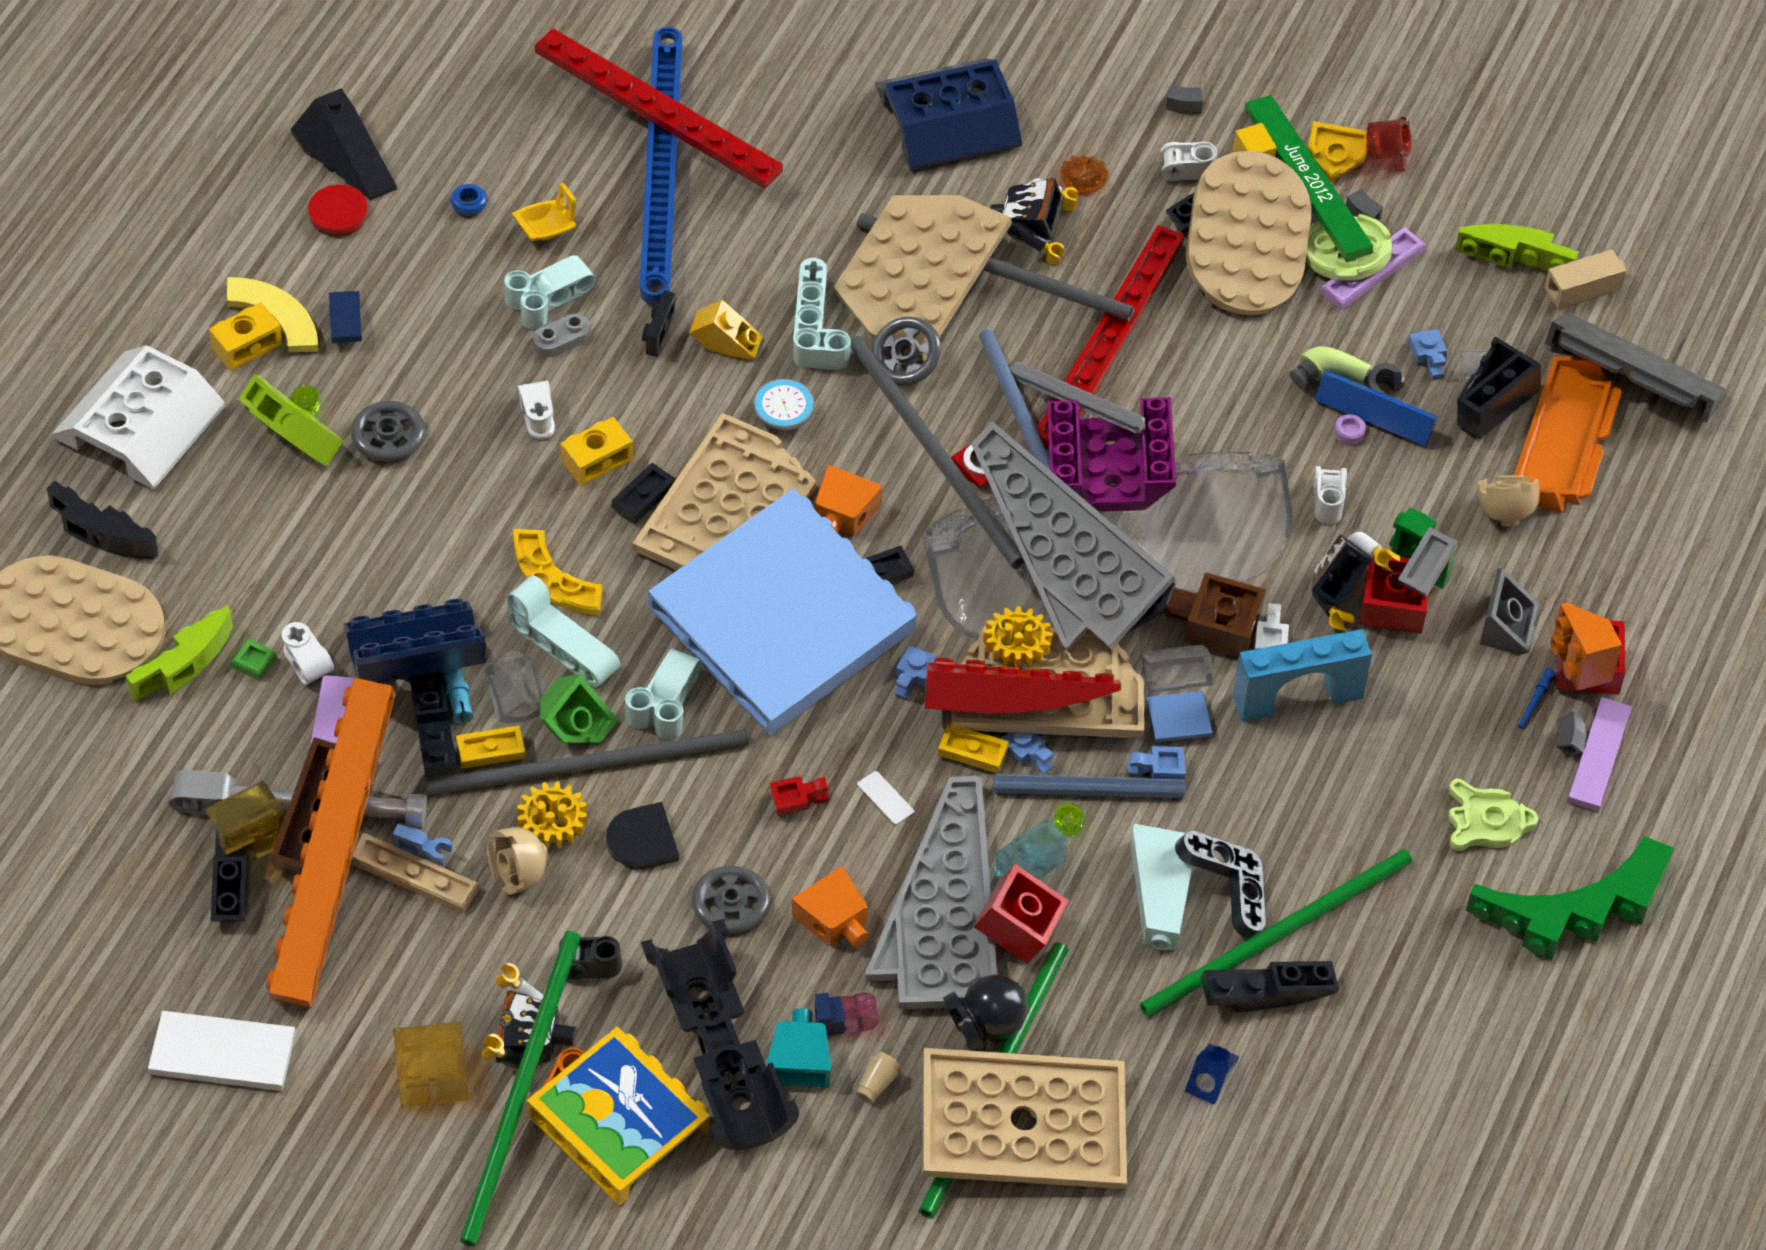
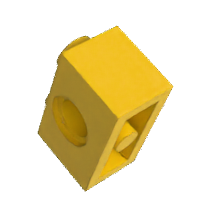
[209,302,282,371]
[561,417,633,486]

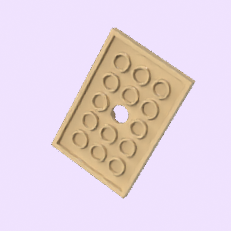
[922,1048,1127,1189]

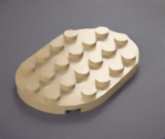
[1186,151,1311,316]
[0,555,165,686]

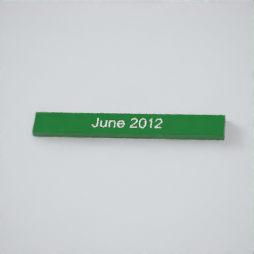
[1244,95,1373,261]

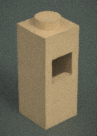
[1544,249,1626,309]

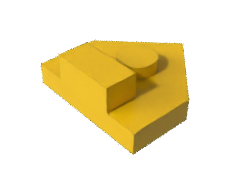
[1308,121,1371,182]

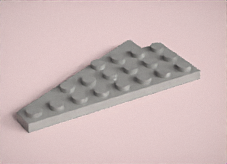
[971,421,1175,652]
[866,776,997,1009]

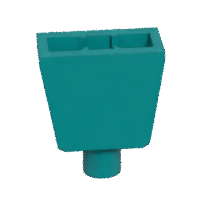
[766,1008,831,1087]

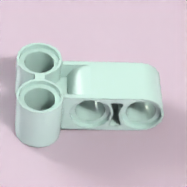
[504,255,596,330]
[625,648,702,740]

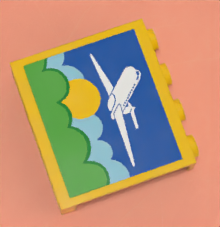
[527,1027,710,1206]

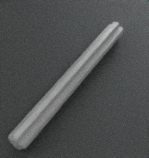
[1009,362,1146,434]

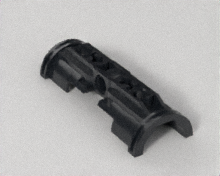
[641,919,799,1150]

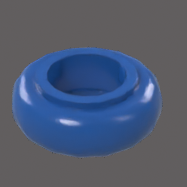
[450,184,487,216]

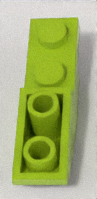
[1455,224,1579,271]
[238,374,344,466]
[126,605,233,702]

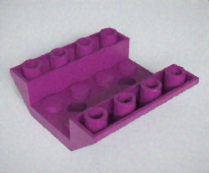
[1048,397,1176,512]

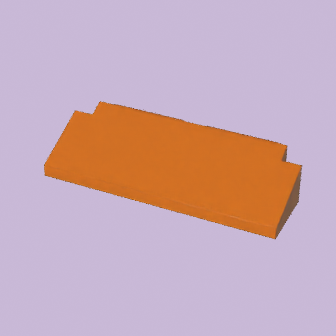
[1514,356,1623,513]

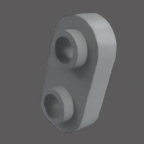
[533,314,590,357]

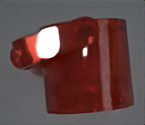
[1366,116,1412,172]

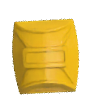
[512,183,576,242]

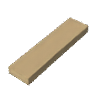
[351,833,479,914]

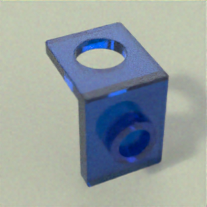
[1185,1044,1239,1104]

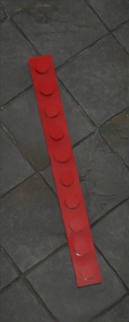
[535,28,783,189]
[1036,225,1185,448]

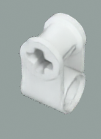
[1160,141,1217,182]
[518,380,555,440]
[1313,466,1347,525]
[282,622,335,685]

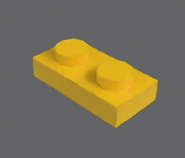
[937,723,1009,774]
[456,725,526,769]

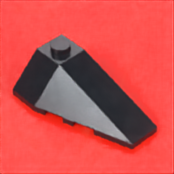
[291,88,397,200]

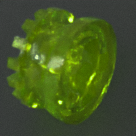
[291,385,320,415]
[1054,803,1084,836]

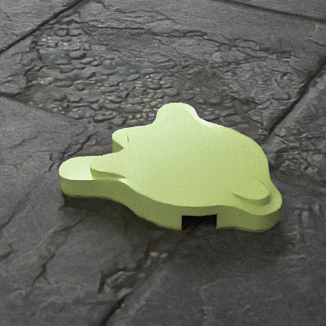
[1448,779,1538,851]

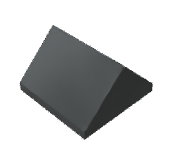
[1480,568,1539,654]

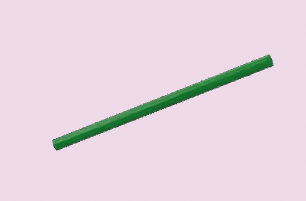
[1139,849,1412,1017]
[459,931,581,1246]
[918,942,1069,1219]

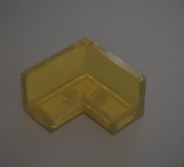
[206,780,284,859]

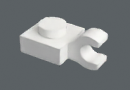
[1255,603,1289,649]

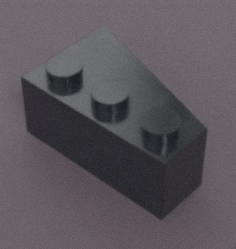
[1457,336,1541,439]

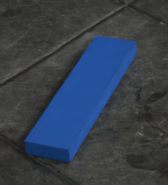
[1314,370,1438,446]

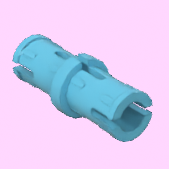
[442,668,473,724]

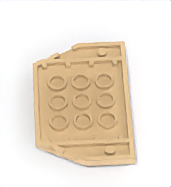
[834,195,1012,362]
[633,413,816,570]
[951,625,1144,739]

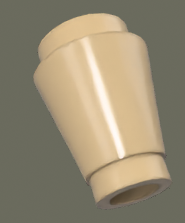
[856,1051,900,1104]

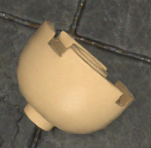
[1478,475,1540,526]
[487,827,548,895]

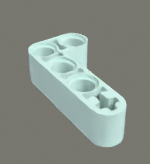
[793,258,851,370]
[507,575,621,688]

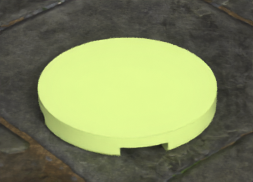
[1306,214,1392,281]

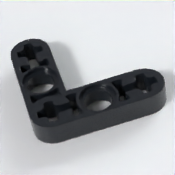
[1175,831,1266,938]

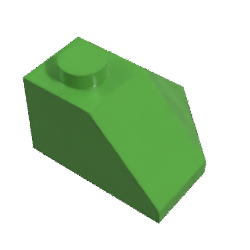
[540,674,618,743]

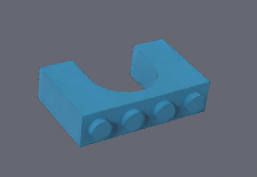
[1233,629,1372,721]

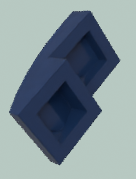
[329,291,362,343]

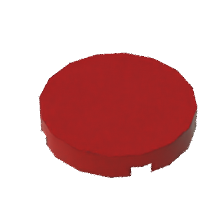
[308,184,368,236]

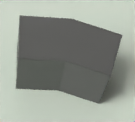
[1166,84,1203,113]
[1346,189,1383,221]
[1556,711,1587,756]

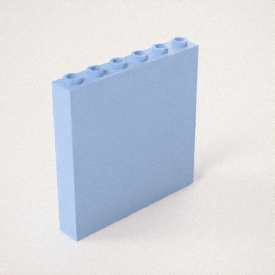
[648,488,917,736]

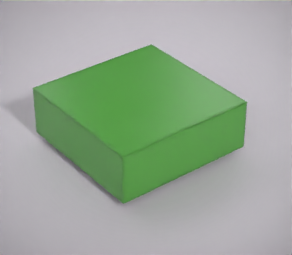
[231,639,276,681]

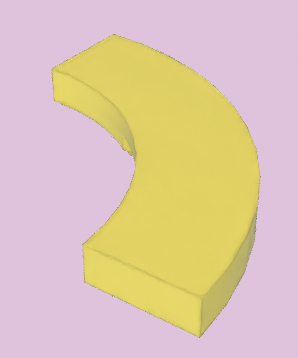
[227,277,319,353]

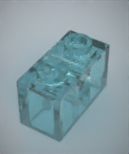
[995,818,1068,879]

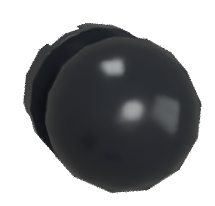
[942,974,1028,1052]

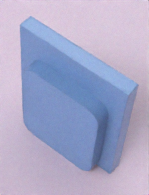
[1146,691,1212,742]

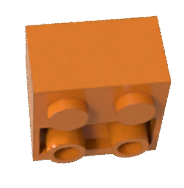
[1550,603,1622,691]

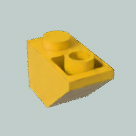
[689,300,763,360]

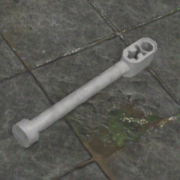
[169,770,427,827]

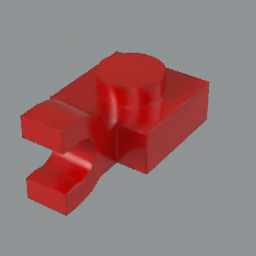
[769,776,829,816]

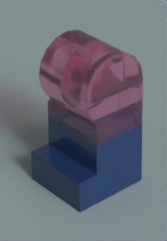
[814,993,879,1036]

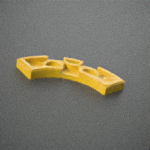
[513,529,602,616]

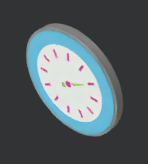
[753,379,815,430]

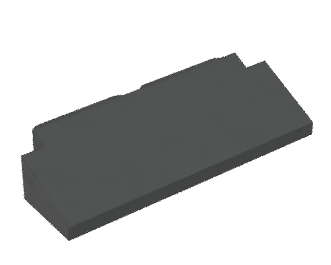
[1545,312,1728,423]

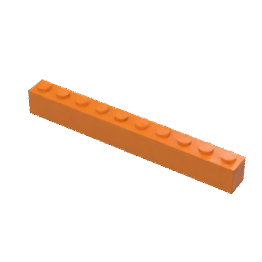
[266,678,395,1008]

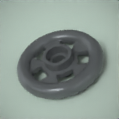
[871,316,941,386]
[351,401,425,462]
[692,865,771,934]

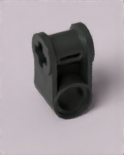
[559,936,623,980]

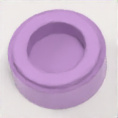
[1334,414,1366,445]

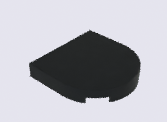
[606,802,679,869]

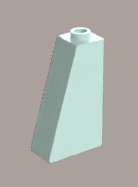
[1130,824,1193,951]

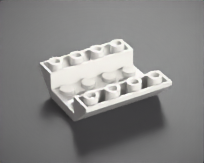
[52,345,225,490]

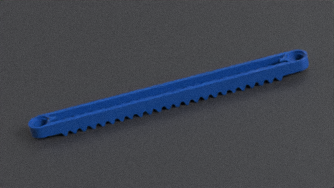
[640,26,682,304]

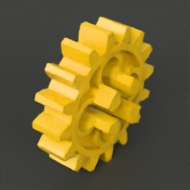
[983,606,1053,669]
[517,782,588,849]

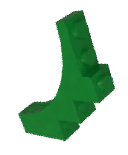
[1466,836,1675,959]

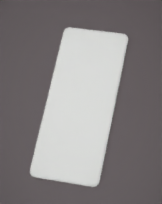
[857,771,914,824]

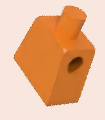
[815,465,882,536]
[792,866,869,948]

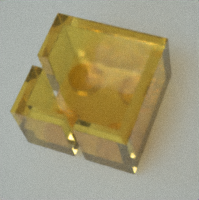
[393,1021,469,1108]

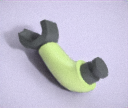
[1290,346,1405,394]

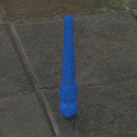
[1518,668,1556,729]

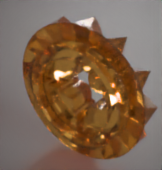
[1061,153,1108,193]

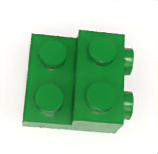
[1389,507,1457,589]

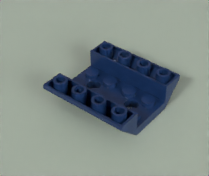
[875,58,1022,171]
[343,598,486,683]

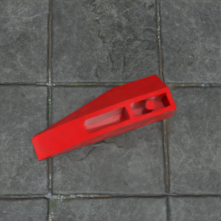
[925,657,1121,713]

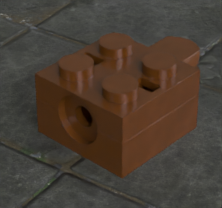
[1164,572,1266,658]

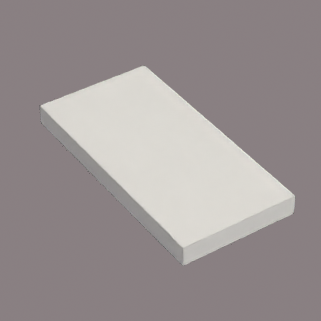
[148,1011,296,1091]

